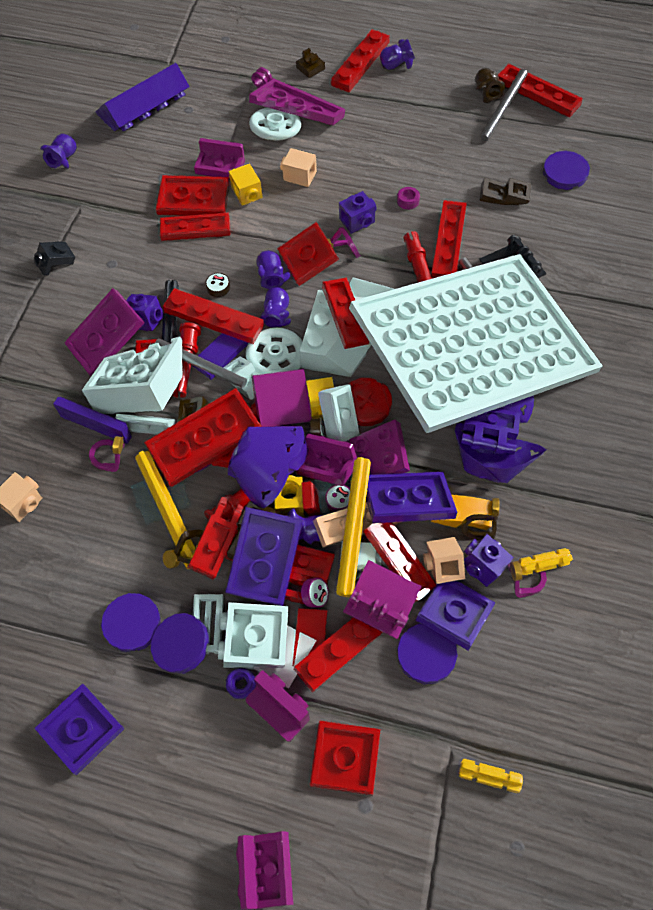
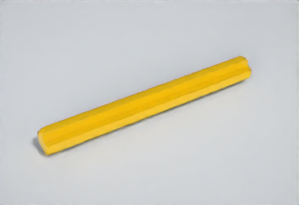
[135,451,195,570]
[336,457,371,597]

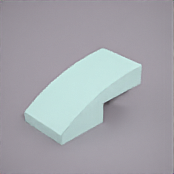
[223,356,261,400]

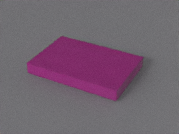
[64,288,145,376]

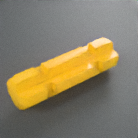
[518,548,572,575]
[459,759,523,793]

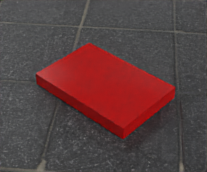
[156,175,230,216]

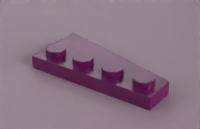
[249,79,345,125]

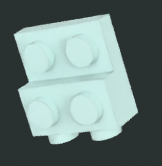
[218,603,288,670]

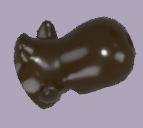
[475,68,505,103]

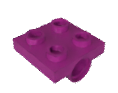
[349,419,410,475]

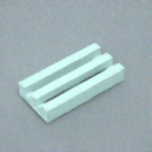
[192,594,224,654]

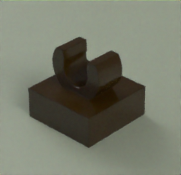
[296,48,325,79]

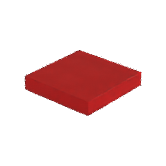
[277,222,339,286]
[310,720,381,796]

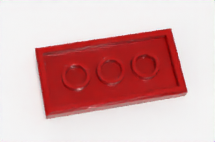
[144,388,262,487]

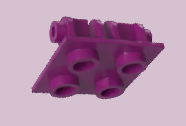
[343,560,421,639]

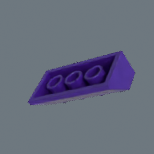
[95,63,190,132]

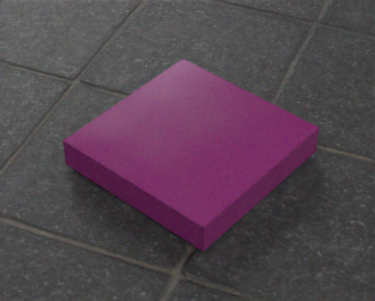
[251,369,312,427]

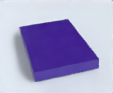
[366,472,457,523]
[225,507,303,606]

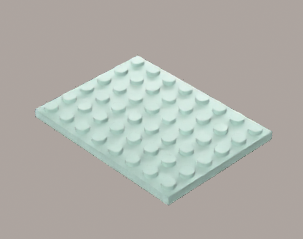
[349,254,603,433]

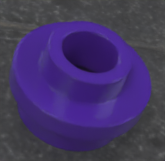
[226,668,256,699]

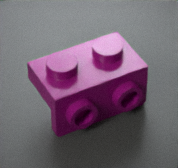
[194,138,245,179]
[296,434,357,486]
[245,670,310,742]
[236,831,293,910]

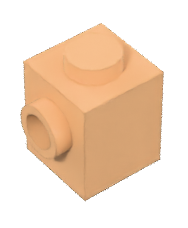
[280,148,317,187]
[0,472,42,522]
[423,537,465,584]

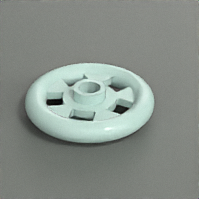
[249,107,301,140]
[246,328,303,374]

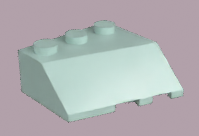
[300,290,372,377]
[82,337,182,414]

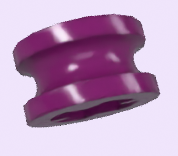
[251,67,272,88]

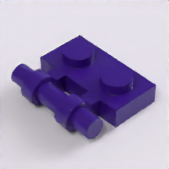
[461,408,521,455]

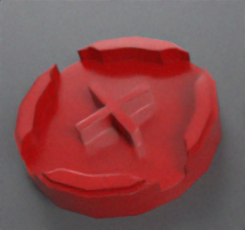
[349,378,392,426]

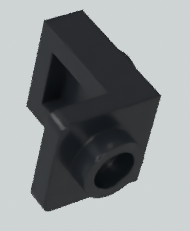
[34,241,75,276]

